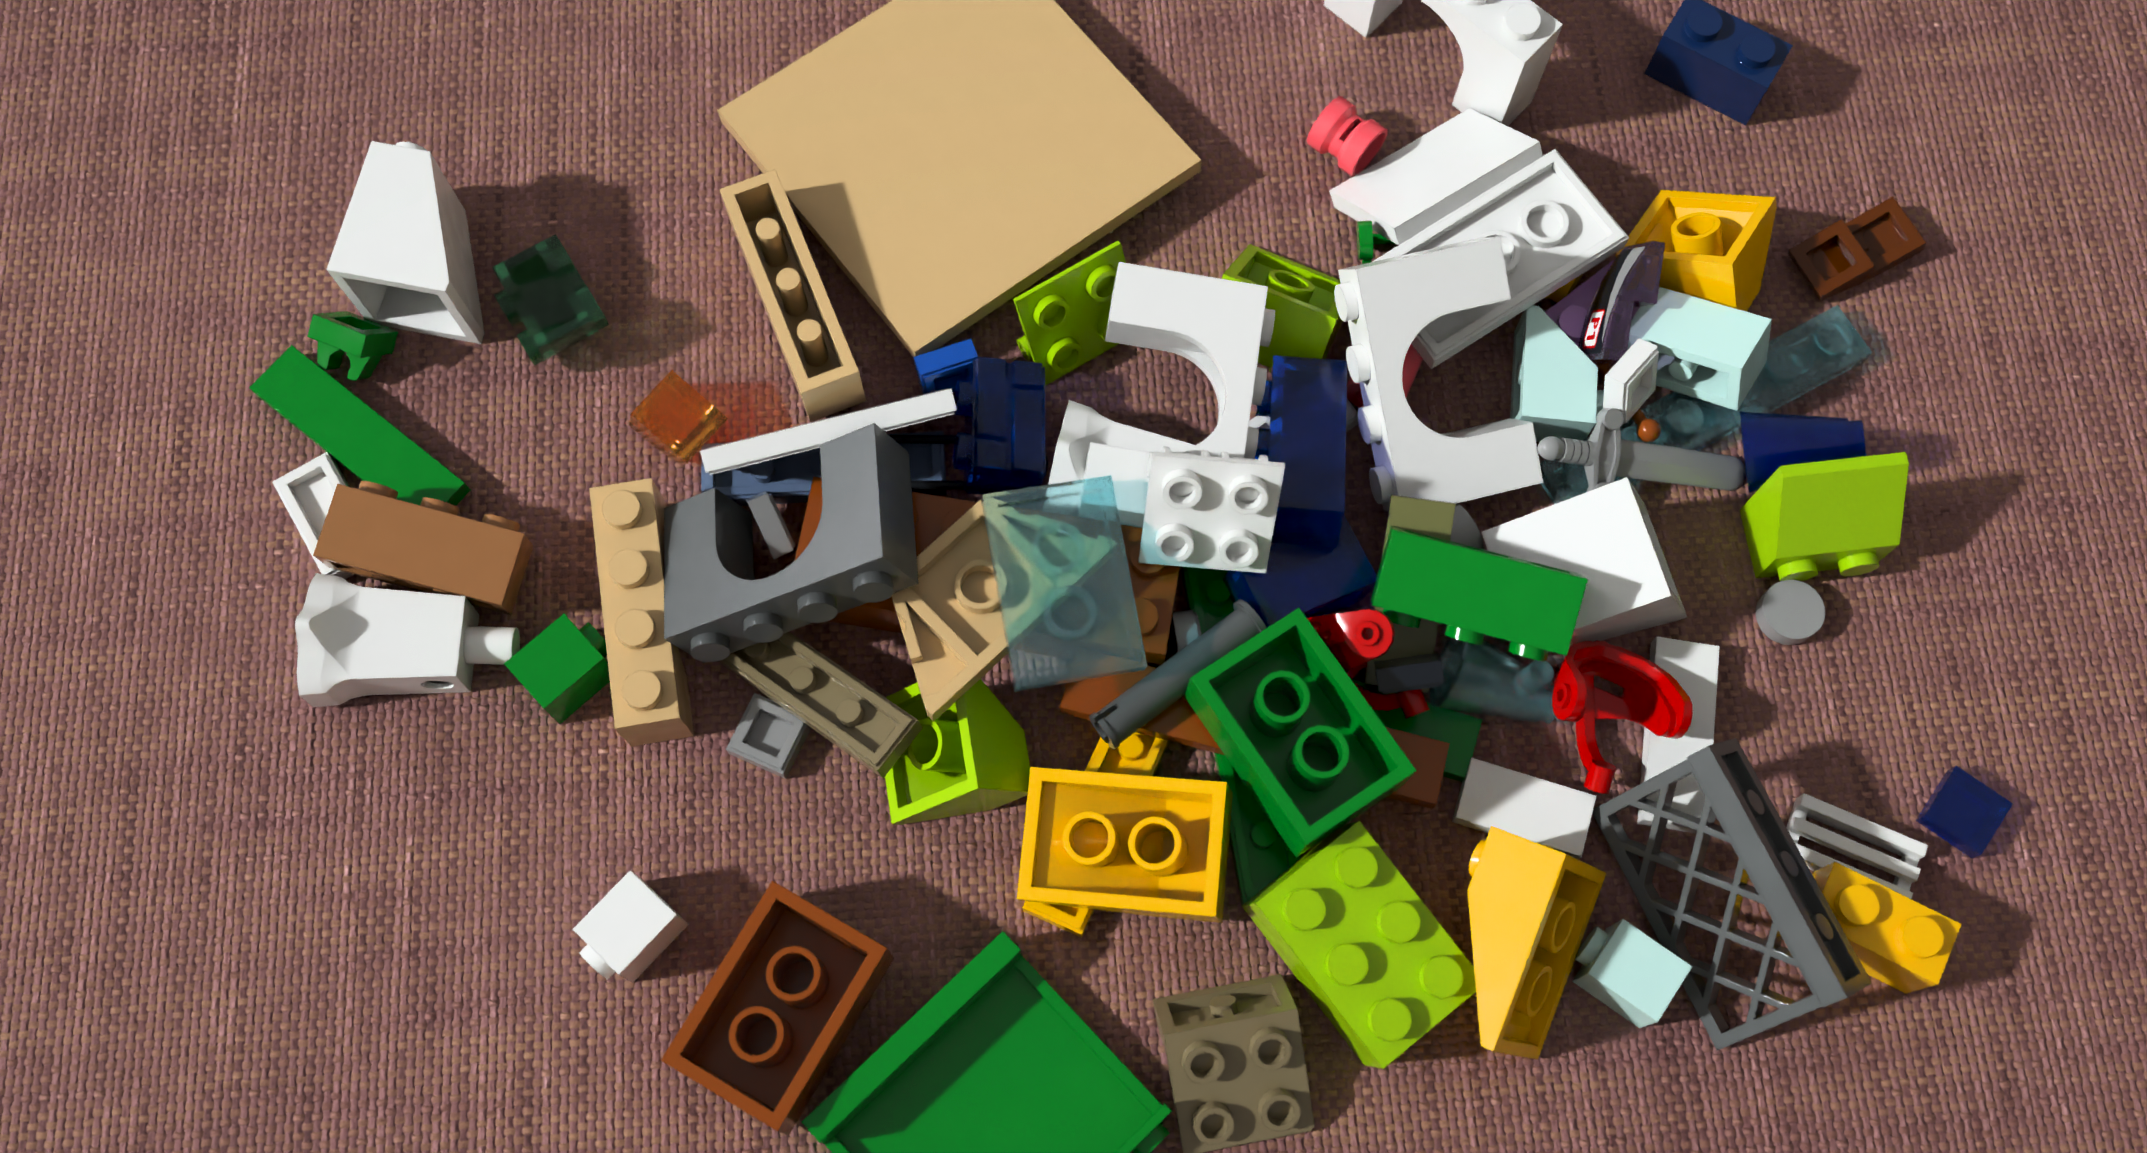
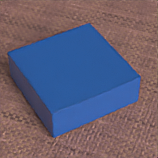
[914,339,981,394]

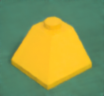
[1615,190,1777,311]

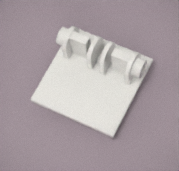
[1138,447,1285,574]

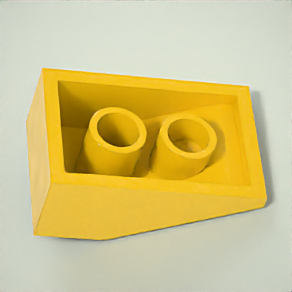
[1017,767,1233,923]
[1467,826,1606,1060]

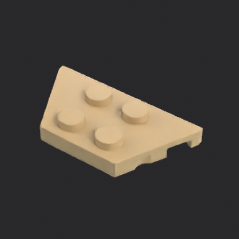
[892,498,1116,722]

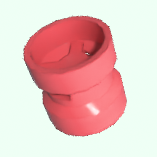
[1306,96,1388,177]

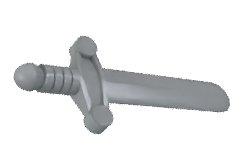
[1538,408,1746,492]

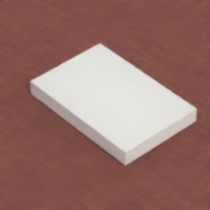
[1329,108,1543,245]

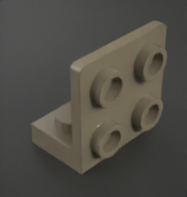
[1153,974,1314,1153]

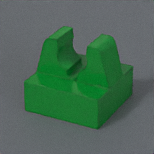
[307,311,398,381]

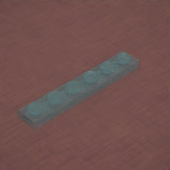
[1540,305,1872,504]

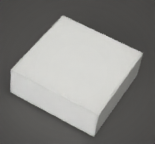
[1603,338,1659,425]

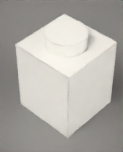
[572,870,689,982]

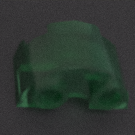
[492,234,609,366]

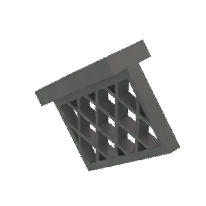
[1592,738,1872,1050]

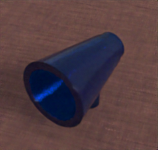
[1739,411,1866,493]

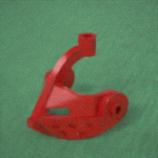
[1307,609,1430,719]
[1552,640,1693,794]

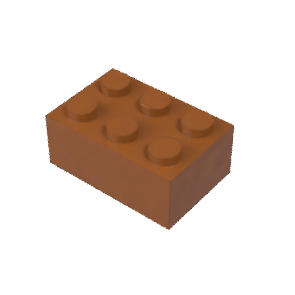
[661,881,894,1135]

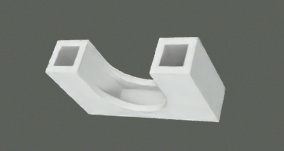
[1324,0,1563,126]
[1334,237,1543,511]
[1077,262,1275,528]

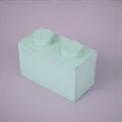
[1622,285,1772,411]

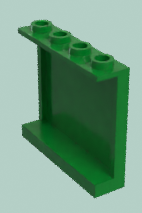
[802,931,1171,1153]

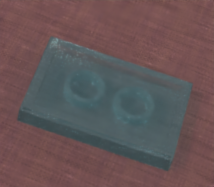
[981,475,1147,691]

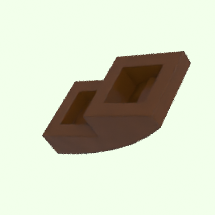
[1788,196,1926,300]

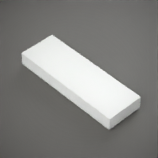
[1637,637,1720,834]

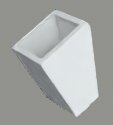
[326,141,485,344]
[1482,477,1687,654]

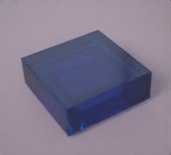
[1916,766,2013,858]

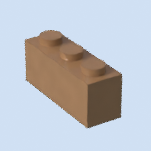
[313,481,533,616]

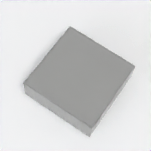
[746,491,795,559]
[726,693,811,779]

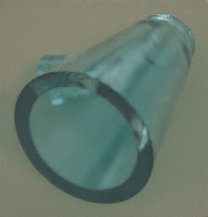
[1430,638,1556,724]

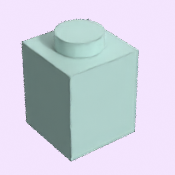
[1572,919,1693,1028]

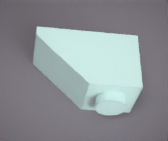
[1510,305,1604,442]

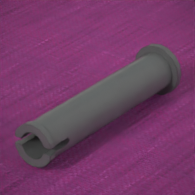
[1089,599,1267,750]

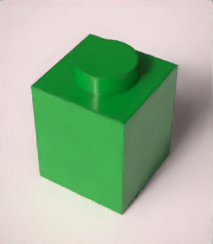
[504,613,610,724]

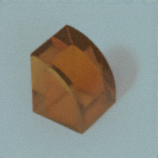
[629,370,728,464]

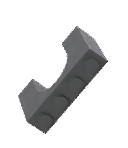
[664,423,919,663]

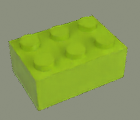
[1242,820,1476,1069]

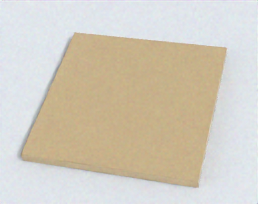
[717,0,1201,357]

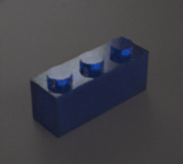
[1255,355,1347,548]

